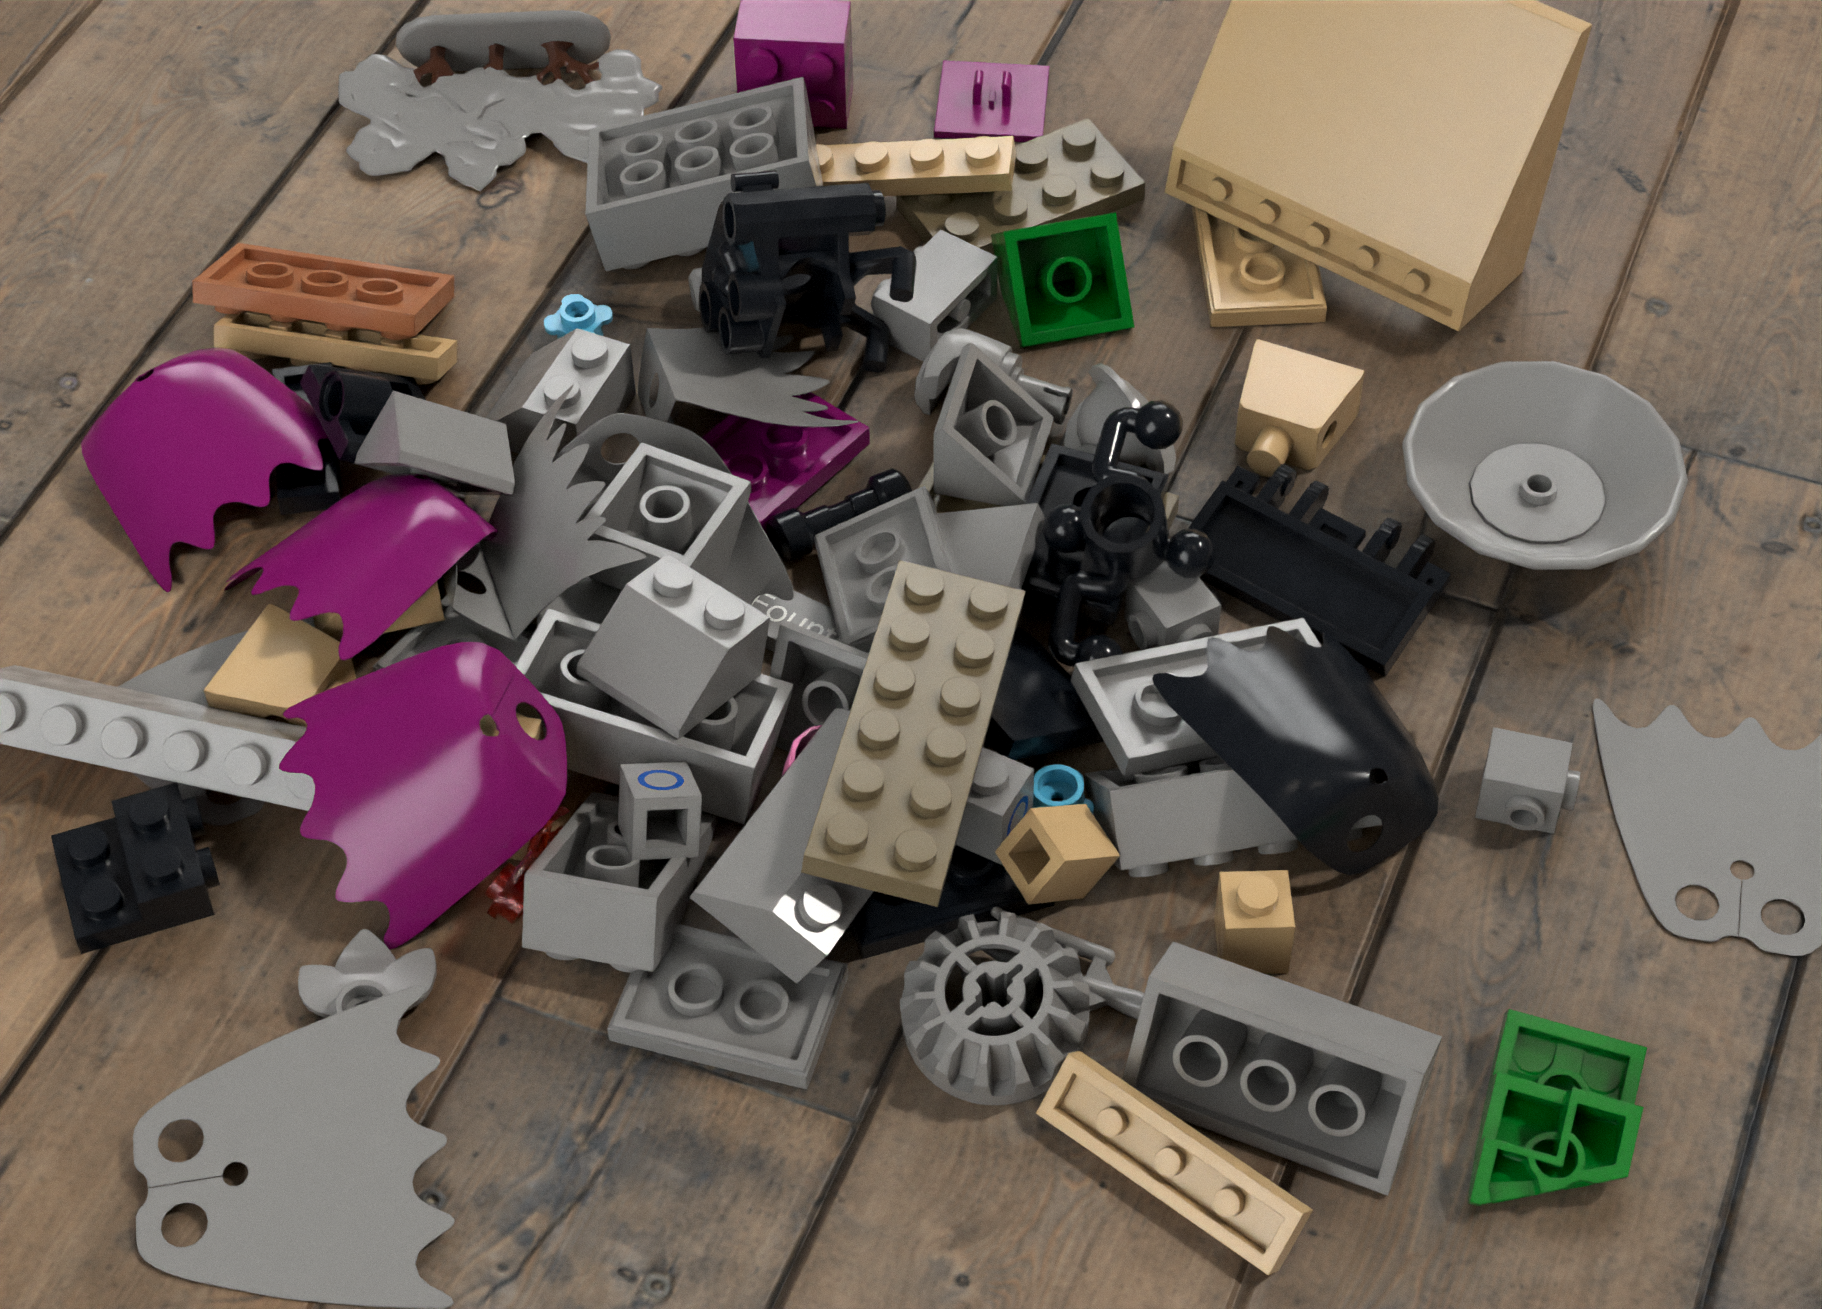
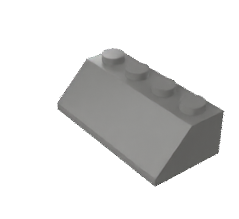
[515,608,794,824]
[689,708,874,983]
[1084,756,1382,877]
[1122,942,1442,1196]

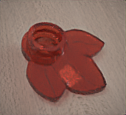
[484,806,570,925]

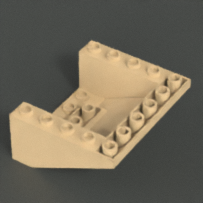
[1165,0,1592,331]

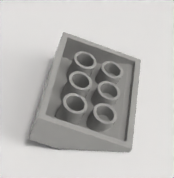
[585,77,823,272]

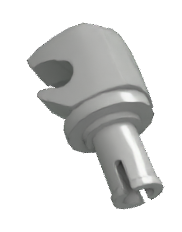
[914,328,1073,425]

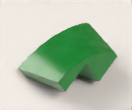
[1467,1009,1647,1206]

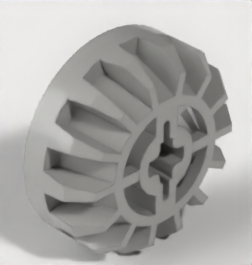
[900,912,1090,1105]

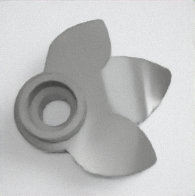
[298,929,437,1029]

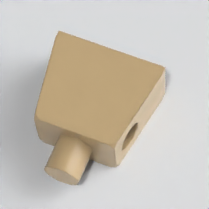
[1235,339,1365,477]
[204,604,356,727]

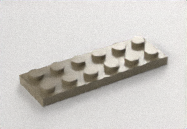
[801,560,1026,907]

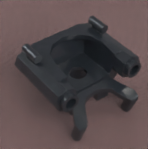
[698,171,917,373]

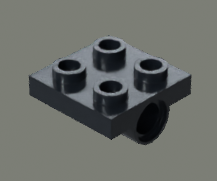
[300,364,426,464]

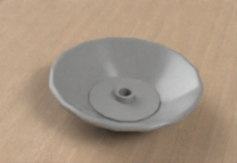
[1402,361,1688,570]

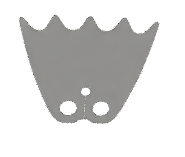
[1592,698,1822,956]
[133,985,455,1309]

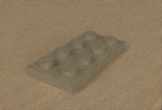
[896,118,1145,255]

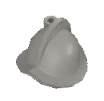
[1064,363,1176,474]

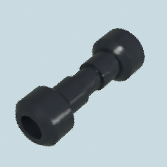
[766,468,912,562]

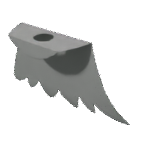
[637,328,858,427]
[442,385,647,641]

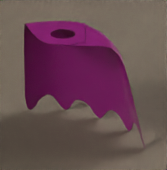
[81,347,328,592]
[224,473,498,661]
[279,642,567,950]

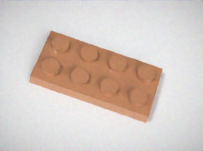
[192,243,454,340]

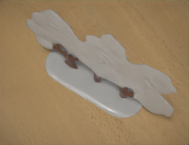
[338,10,662,192]

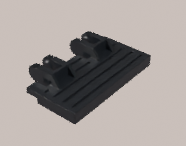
[1188,464,1451,677]

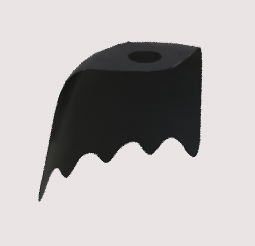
[1152,626,1439,875]

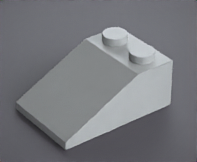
[522,792,718,973]

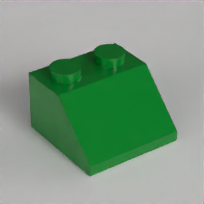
[991,212,1135,347]

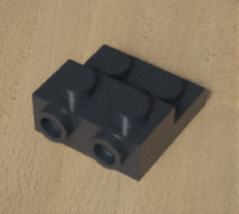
[51,782,220,954]

